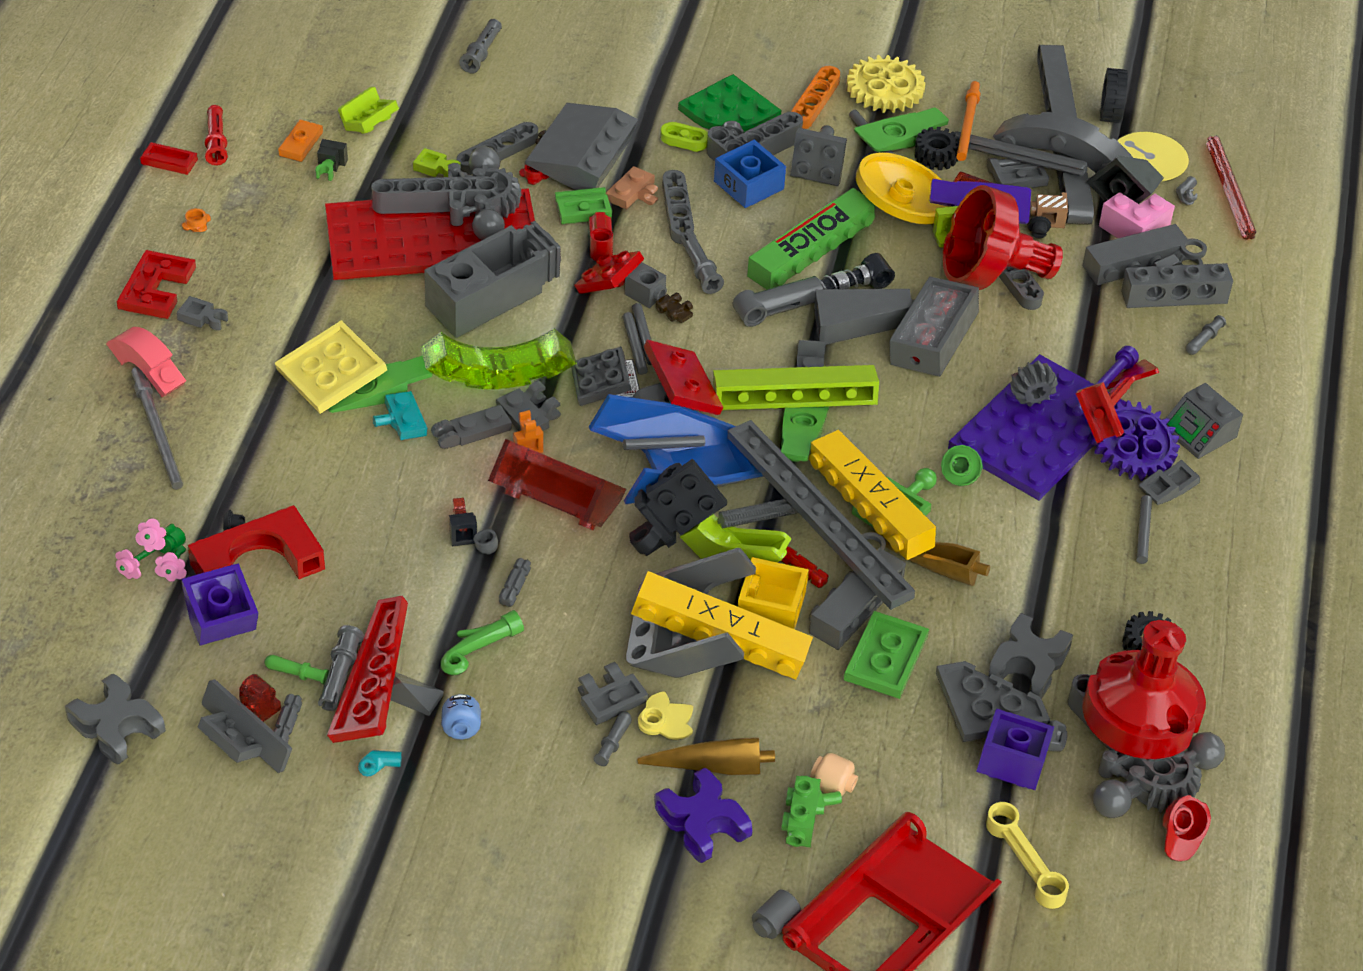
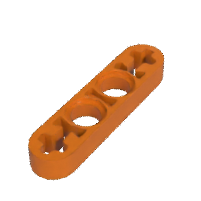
[791,66,841,129]

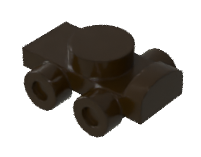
[656,292,693,324]

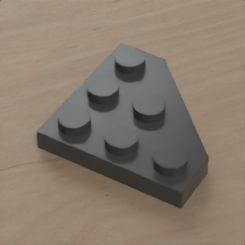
[936,661,1050,742]

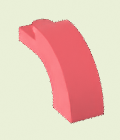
[106,327,186,398]

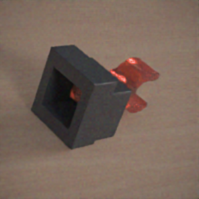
[449,497,477,547]

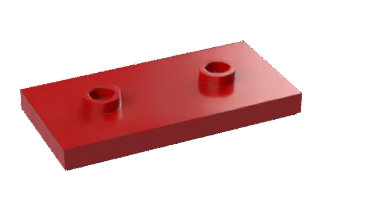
[644,339,723,415]

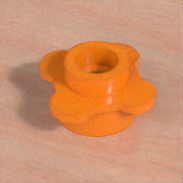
[182,208,211,232]

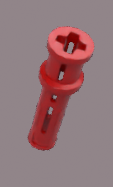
[205,105,228,166]

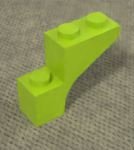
[680,514,791,562]

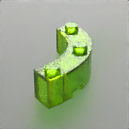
[421,328,577,389]

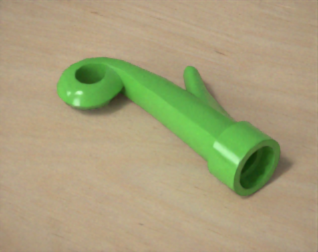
[441,610,524,675]

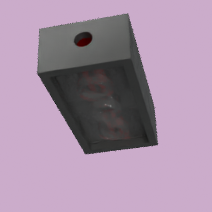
[890,276,979,377]

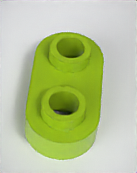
[660,122,708,152]

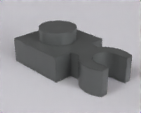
[177,296,228,330]

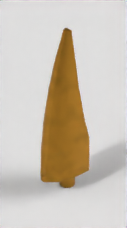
[871,531,990,586]
[637,737,775,775]

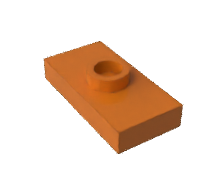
[278,120,323,162]

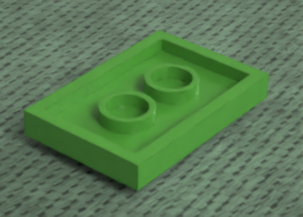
[844,611,929,699]

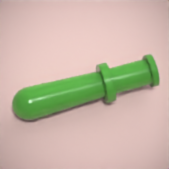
[264,655,329,684]

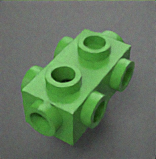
[781,775,842,848]

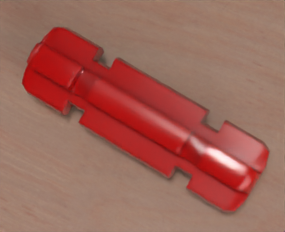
[781,546,829,588]

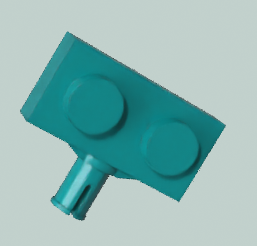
[372,391,428,440]

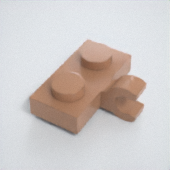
[606,166,658,210]

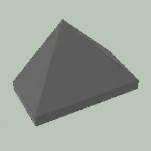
[390,672,444,716]

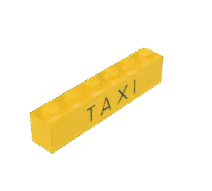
[809,430,936,560]
[631,571,813,680]

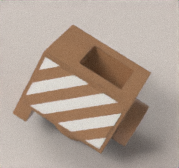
[1030,192,1068,228]

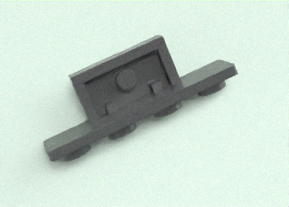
[198,679,292,773]

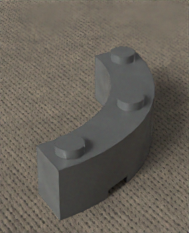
[993,112,1133,173]

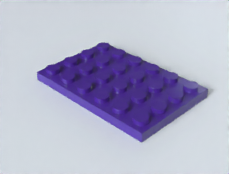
[948,354,1126,501]

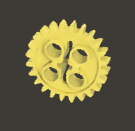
[846,55,925,113]

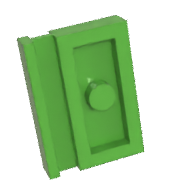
[555,187,612,224]

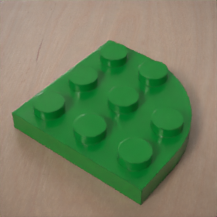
[678,74,782,133]

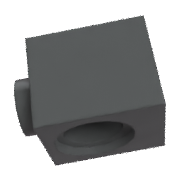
[625,262,667,308]

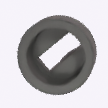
[474,529,498,554]

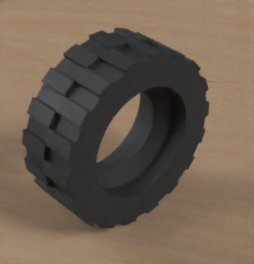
[1100,68,1128,123]

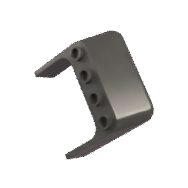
[626,548,756,678]

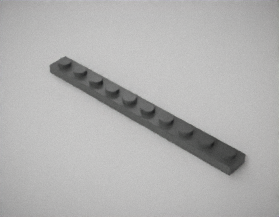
[728,420,915,610]

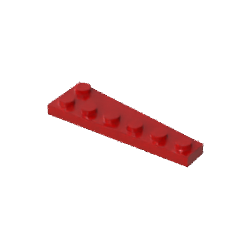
[327,595,408,743]

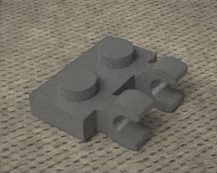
[496,381,561,431]
[578,662,649,725]

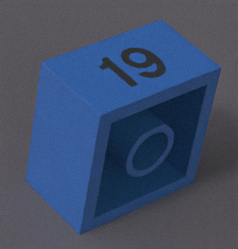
[714,140,786,208]

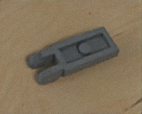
[431,404,512,449]

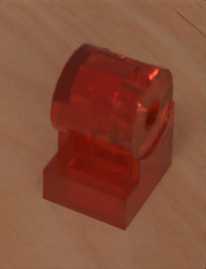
[239,674,281,722]

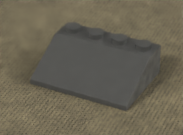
[525,103,638,190]

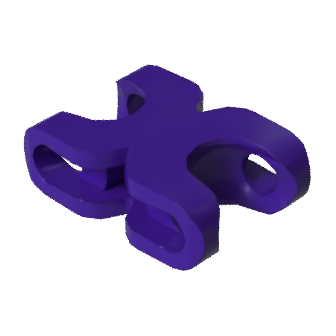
[654,768,752,863]

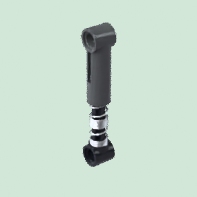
[732,253,895,327]

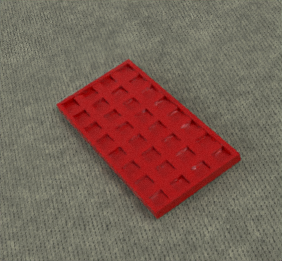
[325,188,535,280]

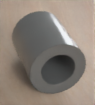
[752,889,801,939]

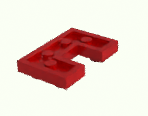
[117,250,196,319]

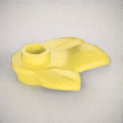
[638,691,693,740]

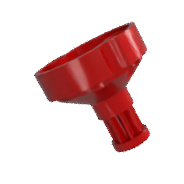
[943,185,1063,290]
[1082,620,1206,759]

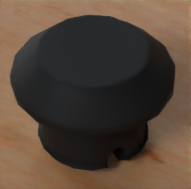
[1028,216,1051,238]
[223,510,245,531]

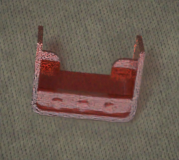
[488,439,626,531]

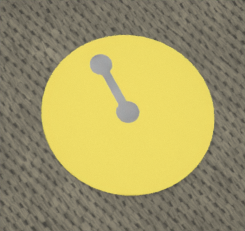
[1117,132,1189,181]

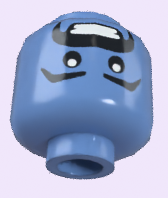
[441,694,481,740]

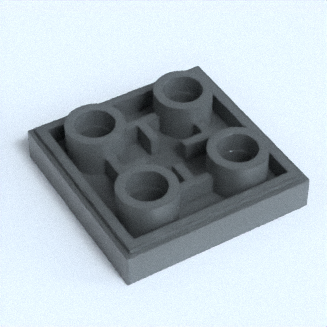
[570,346,632,406]

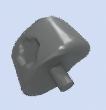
[1048,720,1067,752]

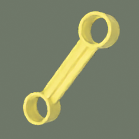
[986,802,1069,909]

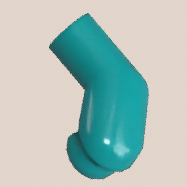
[358,750,402,777]

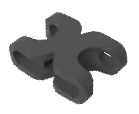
[988,613,1073,699]
[65,674,166,765]

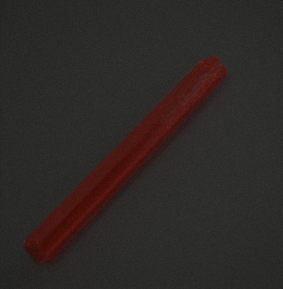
[1206,135,1257,240]

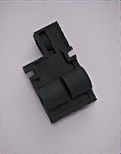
[629,458,727,556]

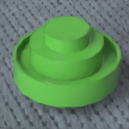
[941,445,983,486]

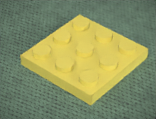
[275,320,387,414]

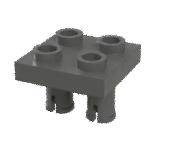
[790,125,847,186]

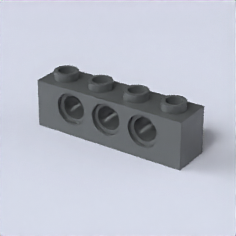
[1121,263,1233,308]

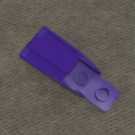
[929,179,1031,224]

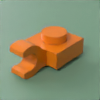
[513,410,543,459]

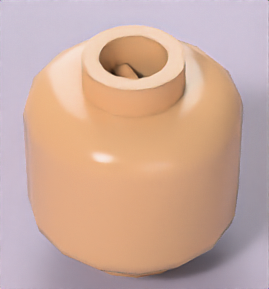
[810,753,858,796]

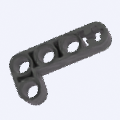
[707,112,803,161]

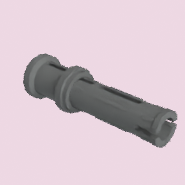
[459,19,502,73]
[680,231,724,294]
[318,625,364,711]

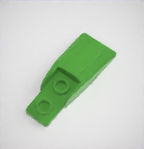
[854,107,949,152]
[328,355,433,413]
[781,406,829,462]

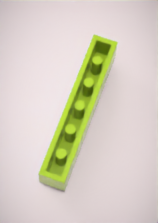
[713,365,879,410]

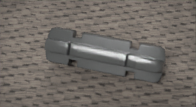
[499,558,531,607]
[273,694,302,744]

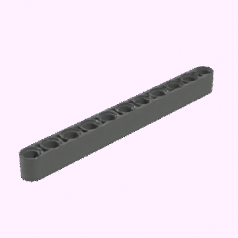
[1037,45,1094,224]

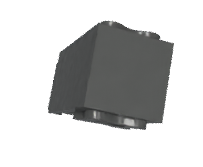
[424,221,561,338]

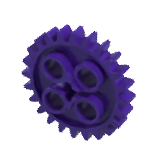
[1090,400,1180,481]

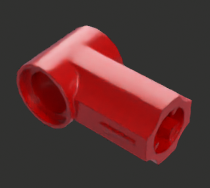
[589,212,613,261]

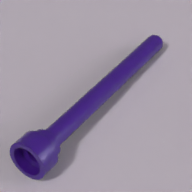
[1072,345,1139,417]

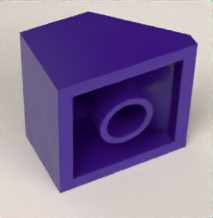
[181,563,258,646]
[976,708,1054,790]

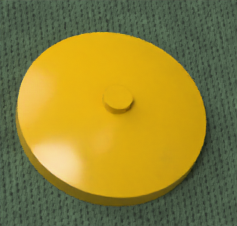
[856,153,951,224]

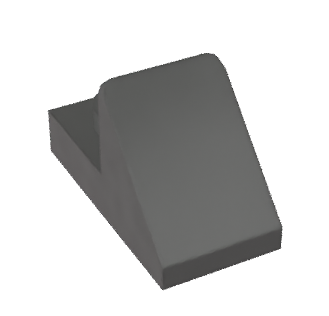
[797,340,826,367]

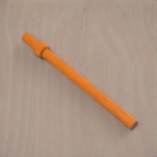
[956,81,981,161]

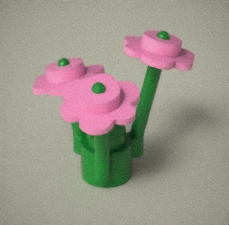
[115,518,187,582]

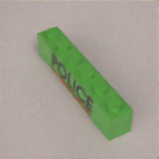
[747,188,875,290]

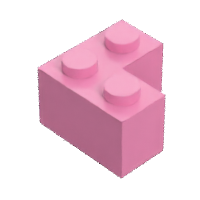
[1099,192,1175,238]

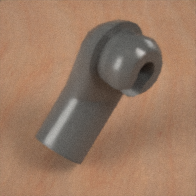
[1176,176,1198,205]

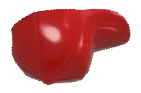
[1163,795,1211,862]

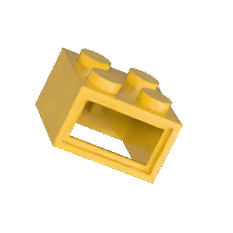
[738,557,809,629]

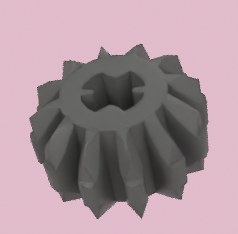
[1010,360,1058,407]

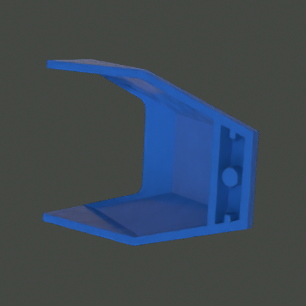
[589,394,764,505]

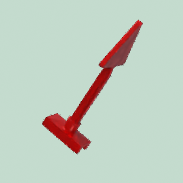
[1076,359,1159,443]

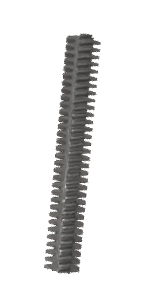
[718,499,798,528]

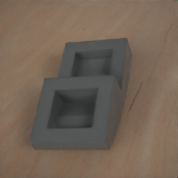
[1139,460,1200,505]

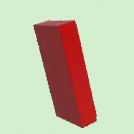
[140,142,198,175]

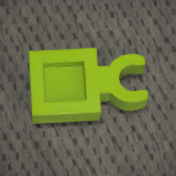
[413,148,461,177]

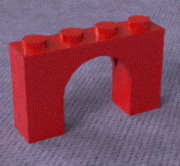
[188,505,325,579]

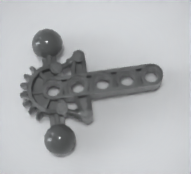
[371,146,521,240]
[1068,674,1225,818]

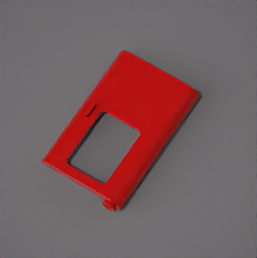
[782,812,1002,971]

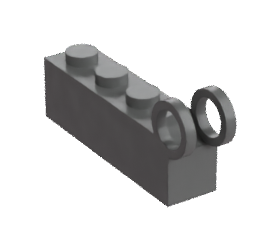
[1082,224,1207,285]
[809,532,906,650]

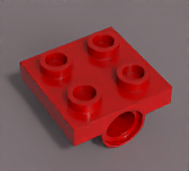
[575,251,644,294]

